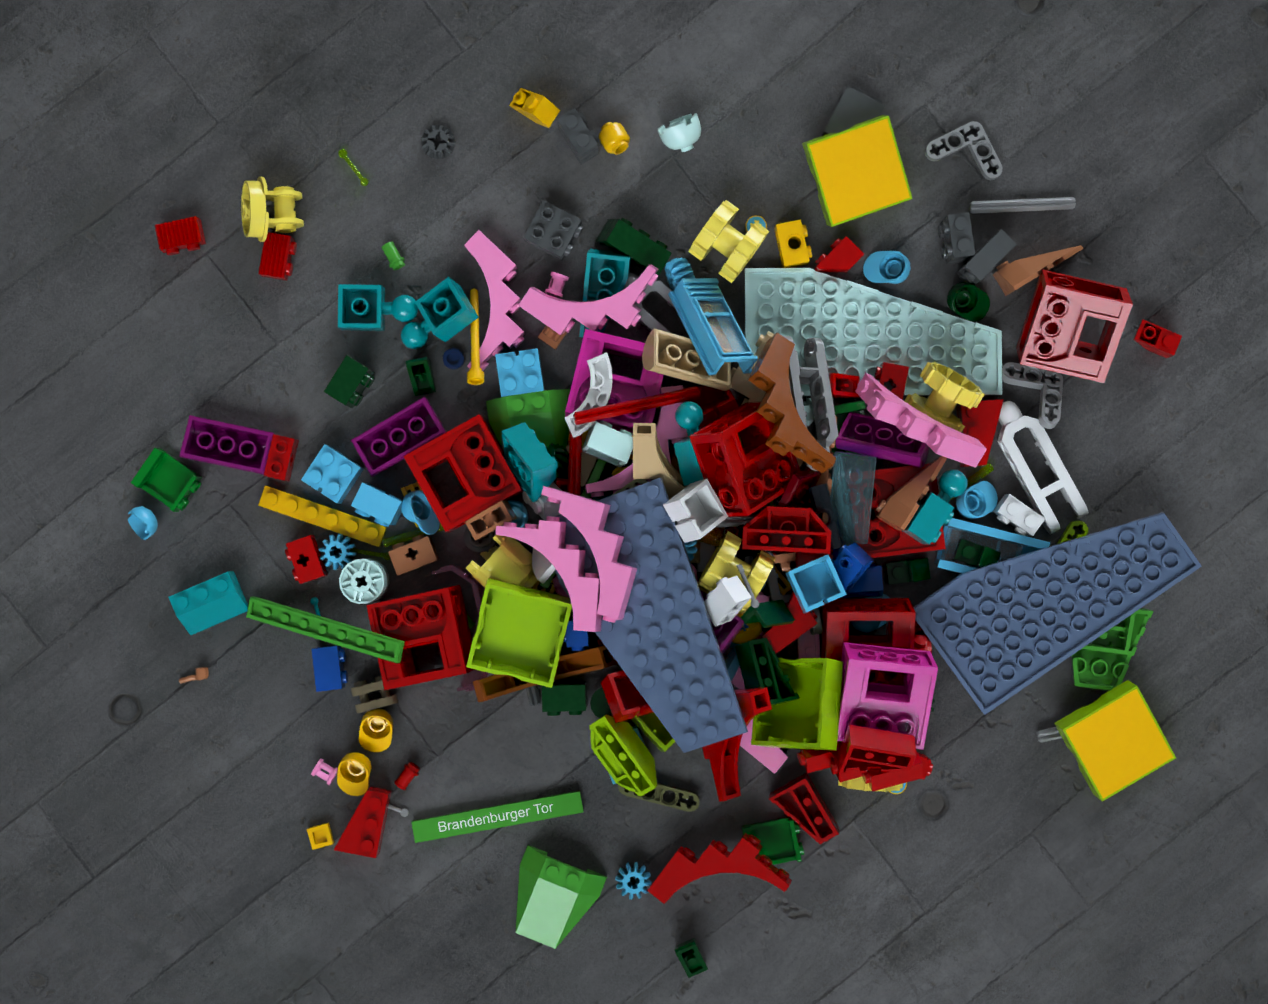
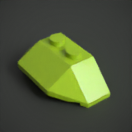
[589,714,658,797]

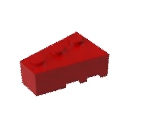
[956,399,1004,467]
[837,725,917,774]
[768,772,840,844]
[334,787,392,858]

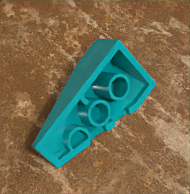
[579,249,630,337]

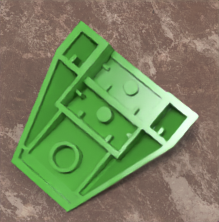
[486,389,570,476]
[516,845,607,949]

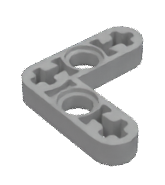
[925,121,1003,180]
[1002,362,1063,429]

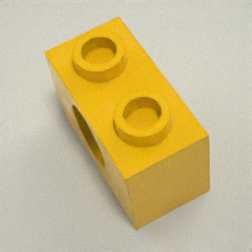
[774,219,812,268]

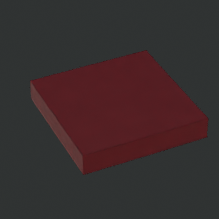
[777,468,821,508]

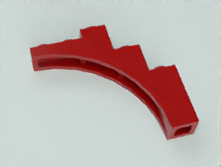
[761,550,834,654]
[702,688,772,801]
[797,741,923,792]
[647,833,792,904]

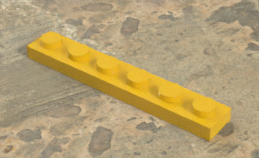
[258,485,387,547]

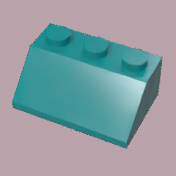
[502,422,558,502]
[168,571,248,635]

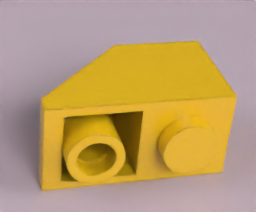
[509,88,560,128]

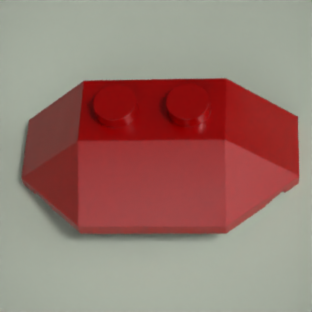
[742,506,832,554]

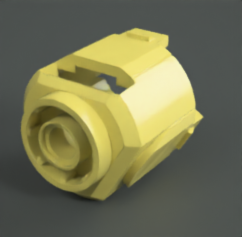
[466,535,538,588]

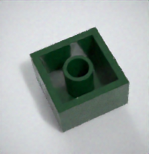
[324,355,375,409]
[542,681,587,716]

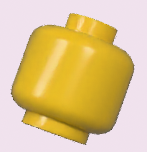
[598,122,630,155]

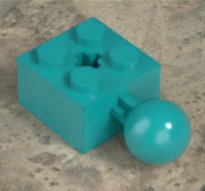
[401,277,479,349]
[338,284,418,331]
[674,402,704,486]
[902,469,968,545]

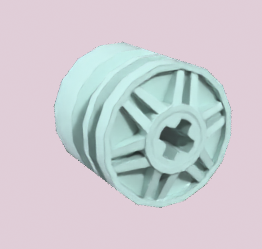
[339,558,389,604]

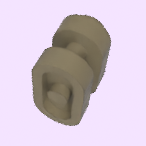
[350,676,398,713]

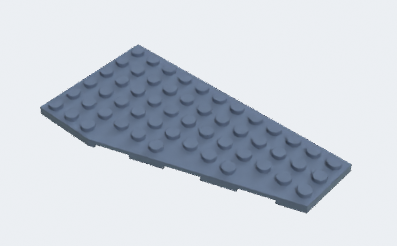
[544,478,748,753]
[913,512,1202,715]

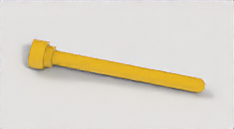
[467,288,484,385]

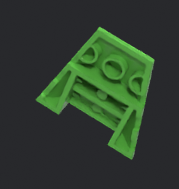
[1072,608,1153,691]

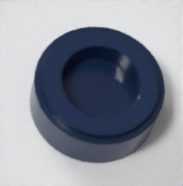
[443,348,465,370]

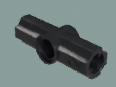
[808,483,843,550]

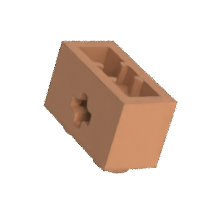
[465,500,517,541]
[388,534,440,576]

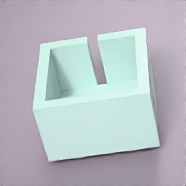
[582,421,633,467]

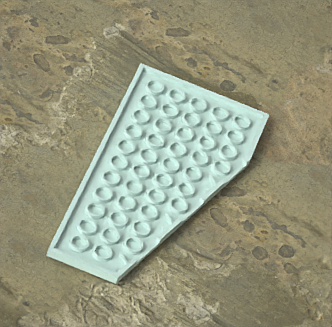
[744,268,1002,397]

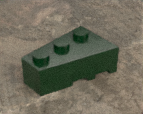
[596,218,672,275]
[735,638,800,706]

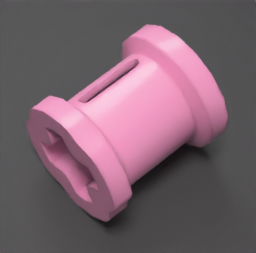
[545,272,569,298]
[311,758,338,786]

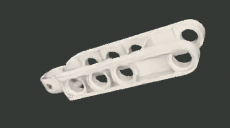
[997,401,1089,535]

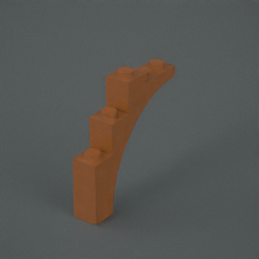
[748,333,836,473]
[473,645,618,702]

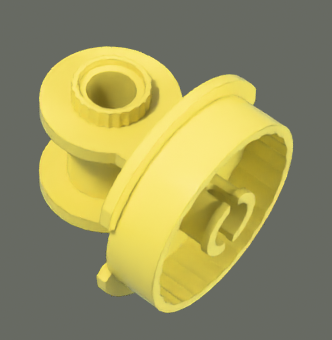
[241,177,304,242]

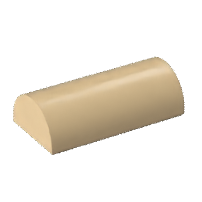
[642,328,731,391]

